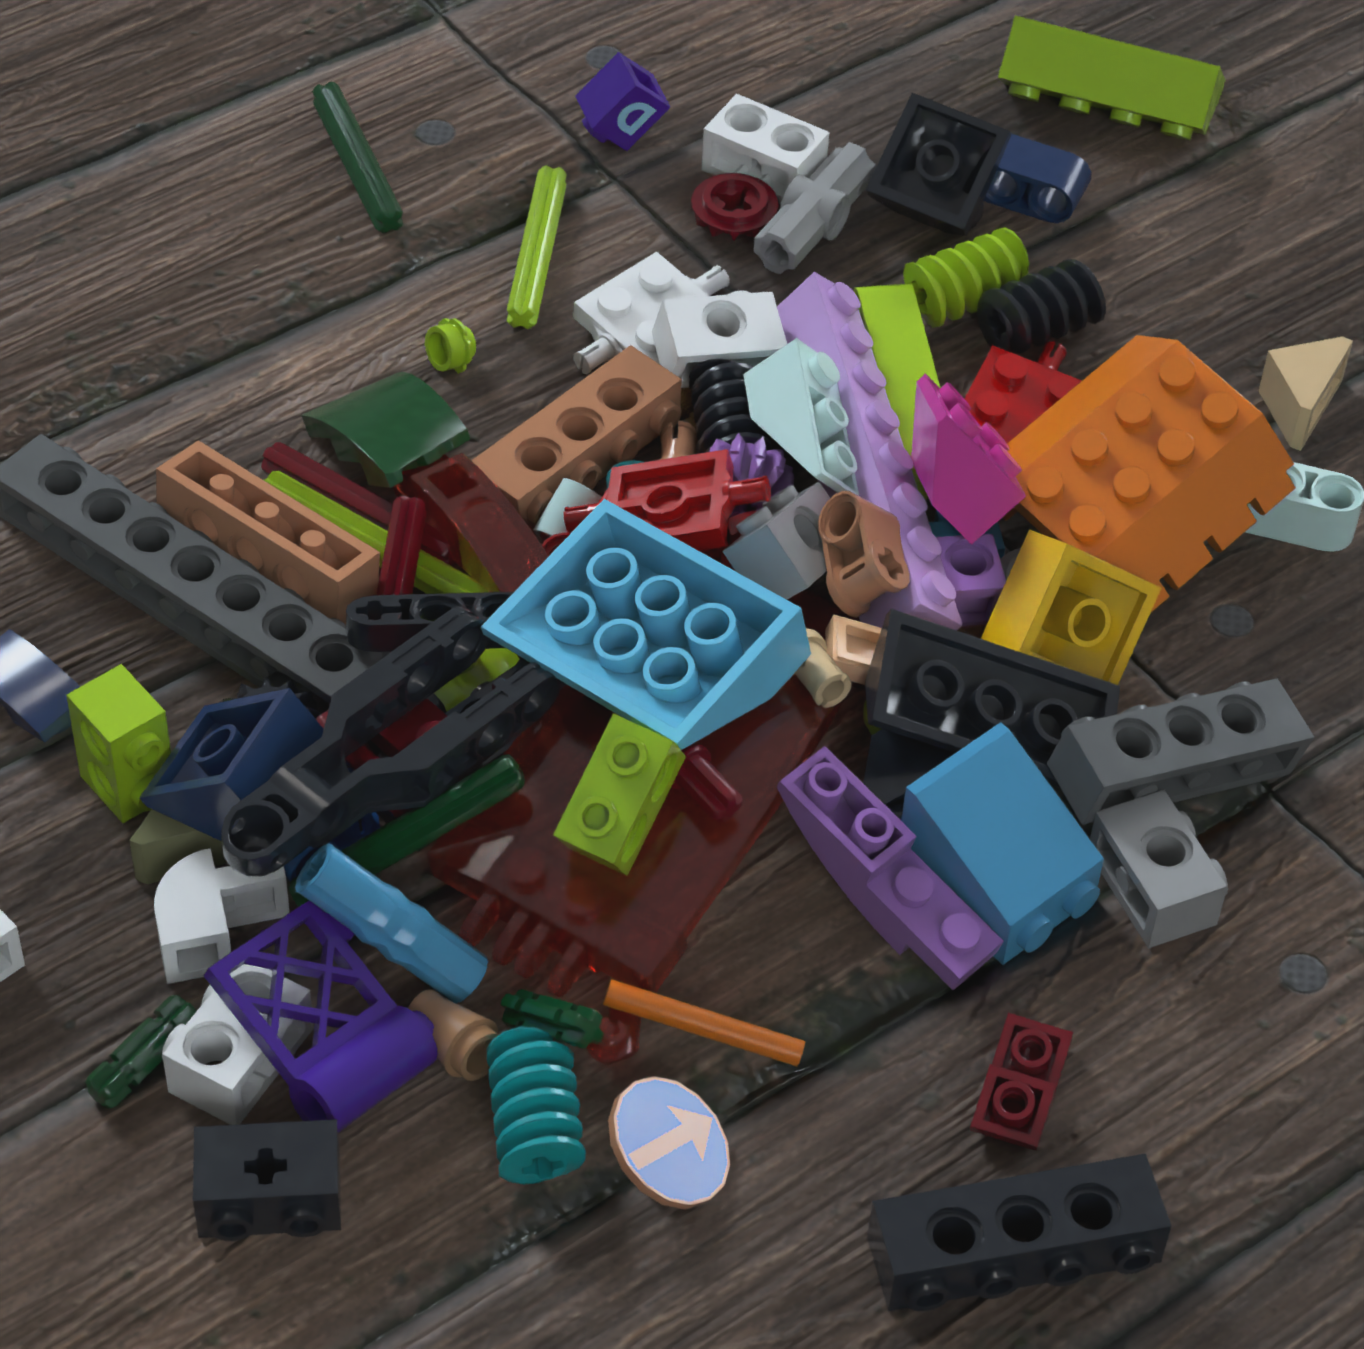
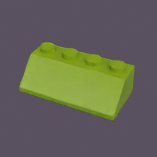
[998,15,1225,140]

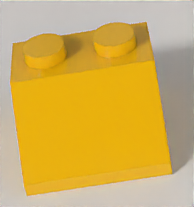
[980,529,1161,685]

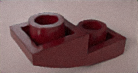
[970,1013,1073,1151]

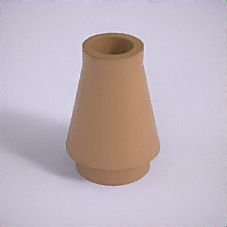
[408,989,498,1081]

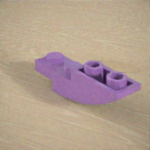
[777,746,1004,990]

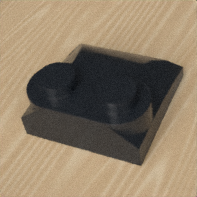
[866,93,1012,236]

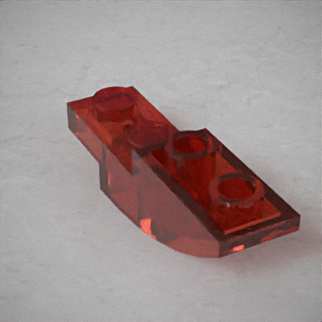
[393,453,549,592]

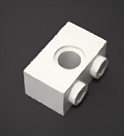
[652,291,787,388]

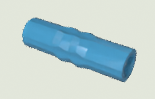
[295,844,488,1003]

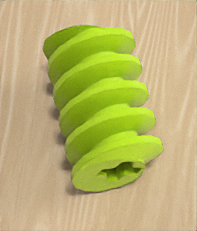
[903,227,1029,328]

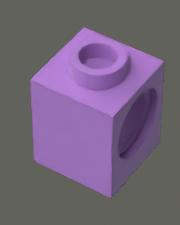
[936,534,1006,631]

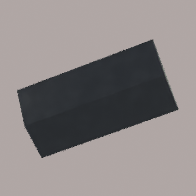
[865,609,1120,787]

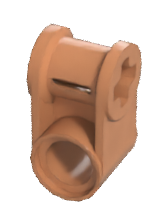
[818,491,910,617]

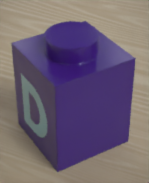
[575,52,671,151]

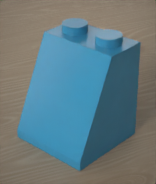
[901,722,1104,965]

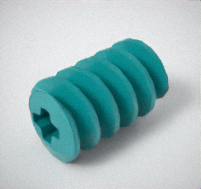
[486,1026,586,1185]

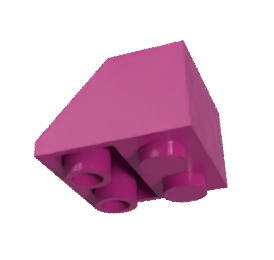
[911,373,1026,545]

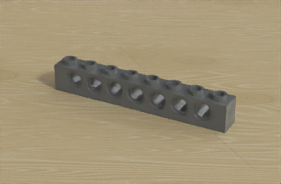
[0,434,390,715]

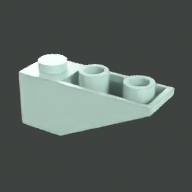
[743,338,859,496]

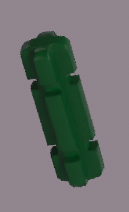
[500,989,604,1049]
[85,995,196,1109]

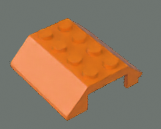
[1002,335,1296,613]

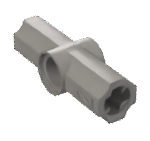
[754,142,876,274]

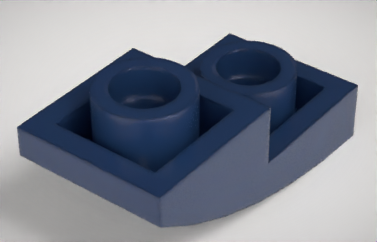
[0,629,80,743]

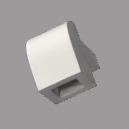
[154,848,290,984]

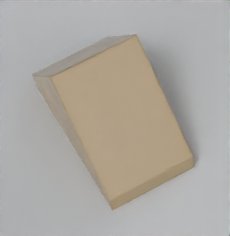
[1259,337,1353,451]

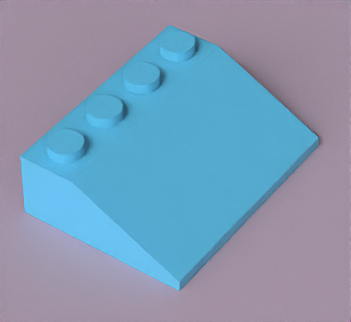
[481,499,811,750]

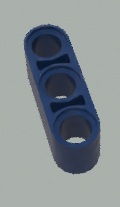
[983,134,1092,223]

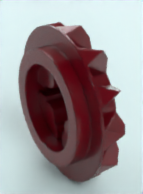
[691,173,778,241]

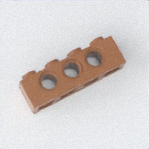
[467,345,682,541]
[156,440,380,625]

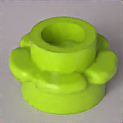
[425,318,476,373]

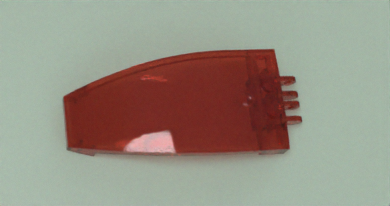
[427,589,861,998]

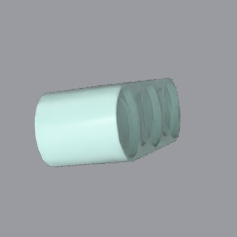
[1246,462,1364,552]

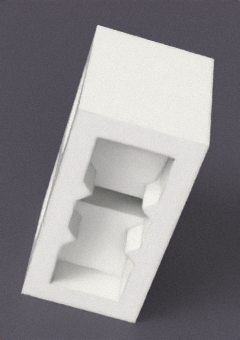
[702,94,830,204]
[162,964,314,1125]

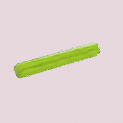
[507,165,567,329]

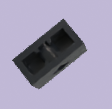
[193,1120,341,1241]

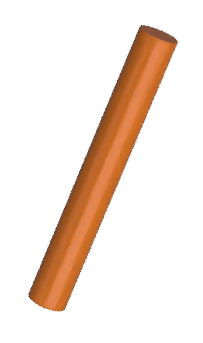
[603,979,805,1067]

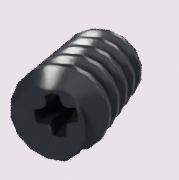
[977,259,1106,354]
[689,359,774,454]

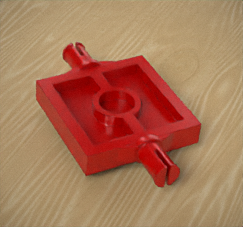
[964,341,1082,443]
[564,449,771,552]

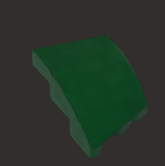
[301,371,470,488]

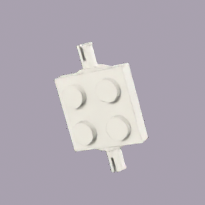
[573,252,729,374]

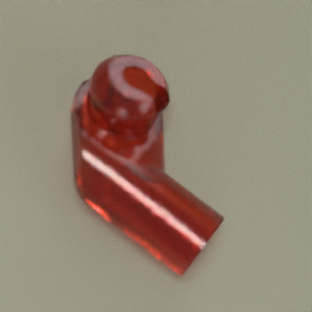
[586,1007,642,1065]

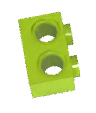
[66,664,171,823]
[553,713,686,876]

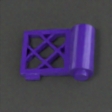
[203,900,438,1133]

